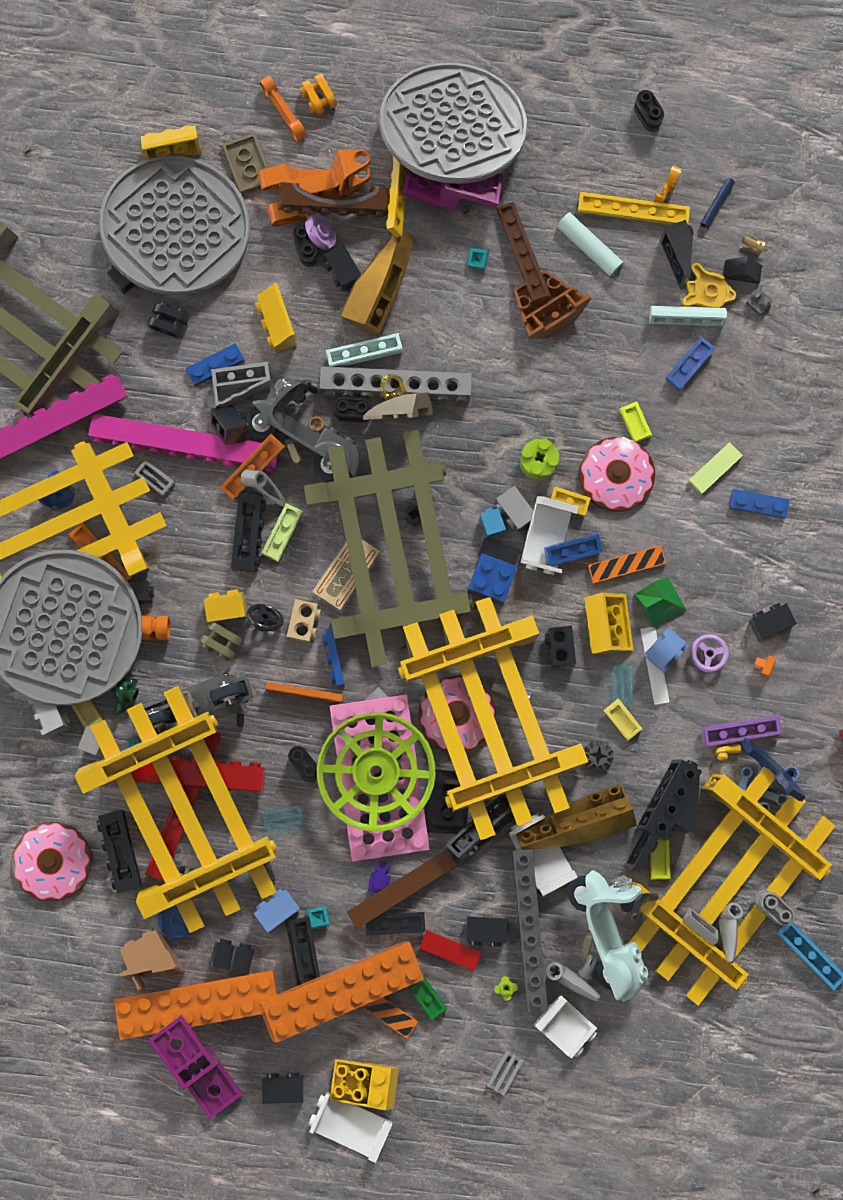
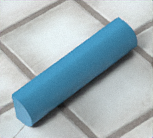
[776,922,843,991]

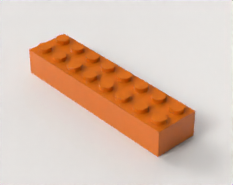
[258,941,424,1043]
[114,970,278,1040]

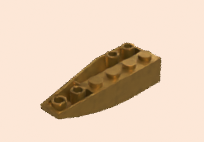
[339,229,415,335]
[516,784,637,850]

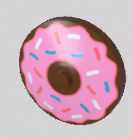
[579,437,655,512]
[418,675,496,752]
[12,822,92,901]

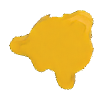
[682,263,736,308]

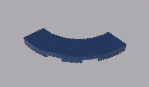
[741,738,806,802]

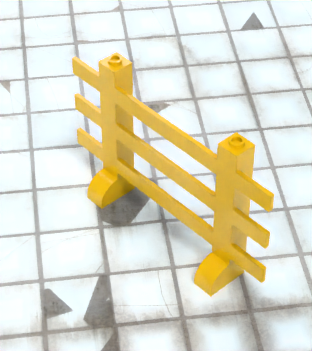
[0,441,167,579]
[398,597,588,840]
[74,686,278,933]
[627,767,835,1006]

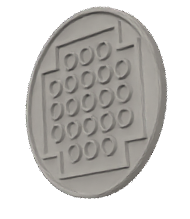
[379,63,527,184]
[99,155,250,295]
[0,550,142,706]

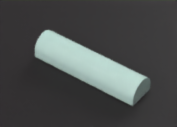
[557,212,624,277]
[649,306,727,326]
[326,333,403,367]

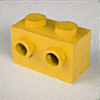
[203,589,247,622]

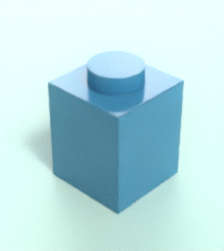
[480,508,506,538]

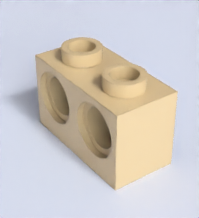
[287,599,321,644]

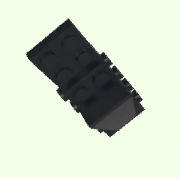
[624,759,702,872]

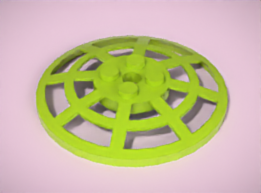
[317,712,435,832]

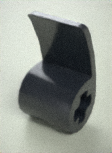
[405,506,421,526]

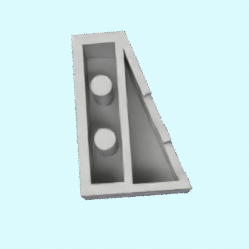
[211,362,272,407]
[26,697,71,739]

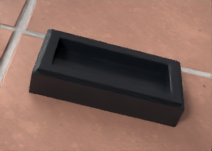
[478,537,521,565]

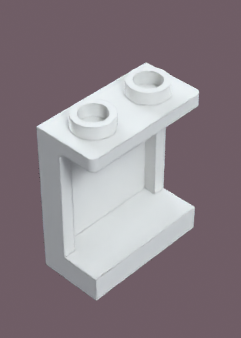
[533,994,597,1059]

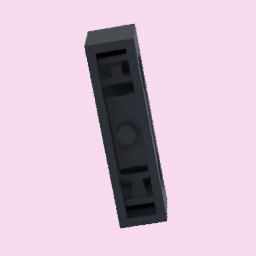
[231,492,266,573]
[446,794,514,865]
[96,810,143,893]
[285,917,320,986]

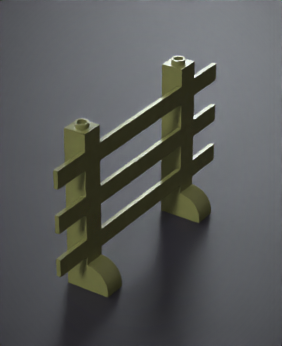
[0,222,123,416]
[304,430,473,667]

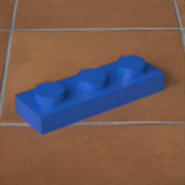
[665,336,716,391]
[185,343,245,386]
[729,489,789,519]
[544,534,602,566]
[322,628,345,688]

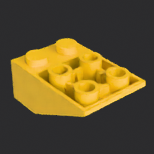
[330,1059,399,1110]

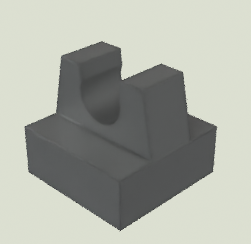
[746,289,773,316]

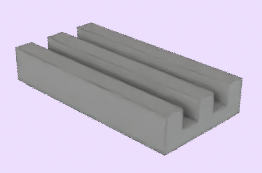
[133,459,176,498]
[683,907,718,945]
[487,1050,524,1096]

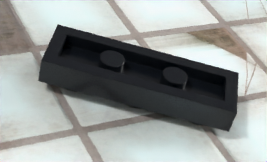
[366,912,426,936]

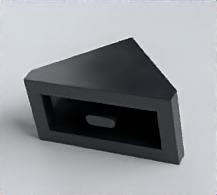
[723,256,762,284]

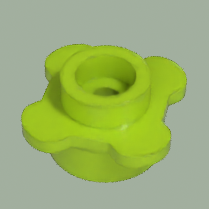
[494,976,518,1001]

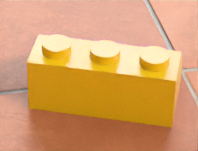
[141,125,202,160]
[255,283,297,353]
[584,593,634,654]

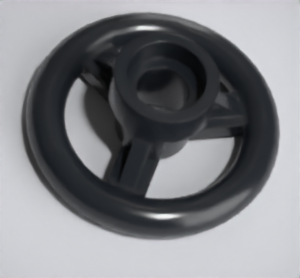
[246,604,284,632]

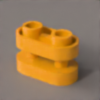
[299,73,337,116]

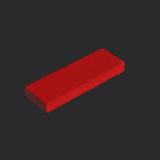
[419,929,481,971]

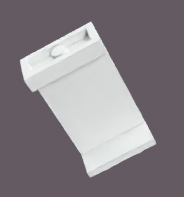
[520,496,579,575]
[508,813,577,896]
[308,1092,392,1163]

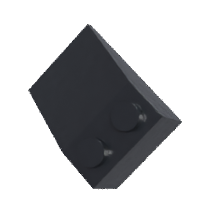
[660,220,694,290]
[427,769,469,835]

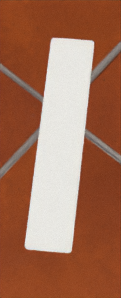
[640,627,669,705]

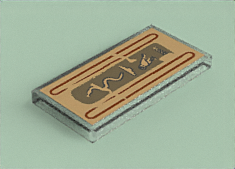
[309,536,383,614]

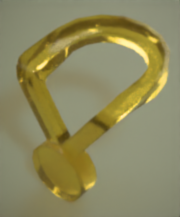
[380,374,406,400]

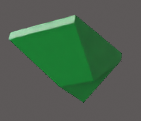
[634,576,686,628]

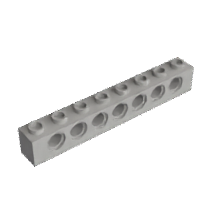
[320,367,472,403]

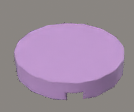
[305,214,336,250]

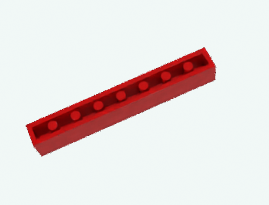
[114,757,266,793]

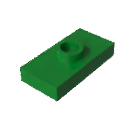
[409,976,447,1021]

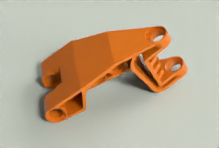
[257,149,370,227]

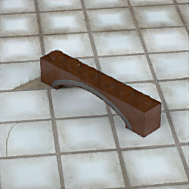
[277,182,390,218]

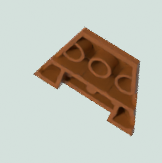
[513,270,591,339]

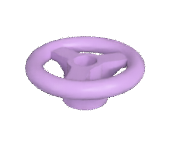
[691,634,729,673]

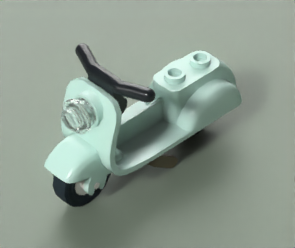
[567,870,659,1002]

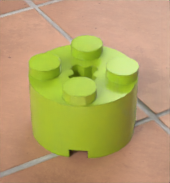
[520,438,559,481]

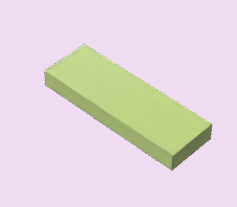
[688,442,743,495]
[261,503,303,563]

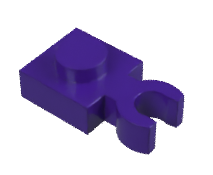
[368,859,391,893]

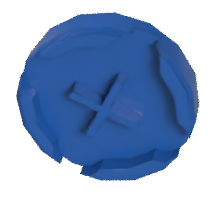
[38,471,75,508]

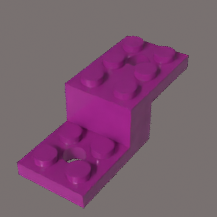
[402,169,503,211]
[148,1015,243,1119]

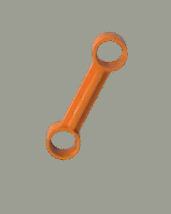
[259,76,307,141]

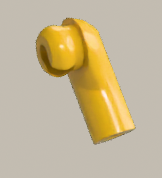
[716,743,741,761]

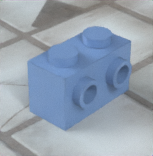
[254,889,301,933]

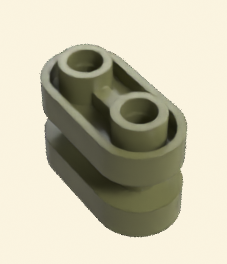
[200,622,244,662]

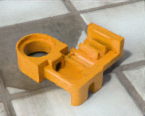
[654,165,682,203]

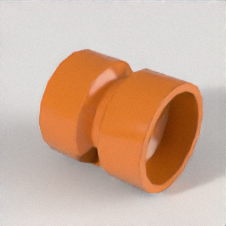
[141,615,170,641]

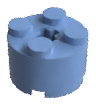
[643,627,689,673]

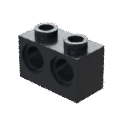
[545,626,576,668]

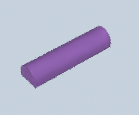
[701,715,782,747]

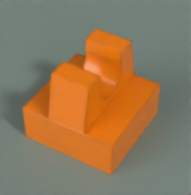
[754,655,776,679]

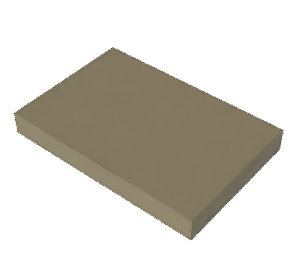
[221,132,269,195]

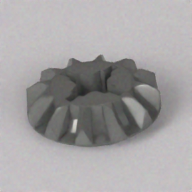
[584,740,614,771]

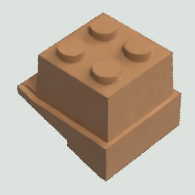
[119,930,185,992]

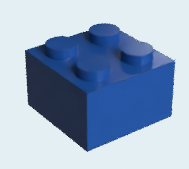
[468,553,518,605]

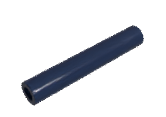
[700,178,735,228]

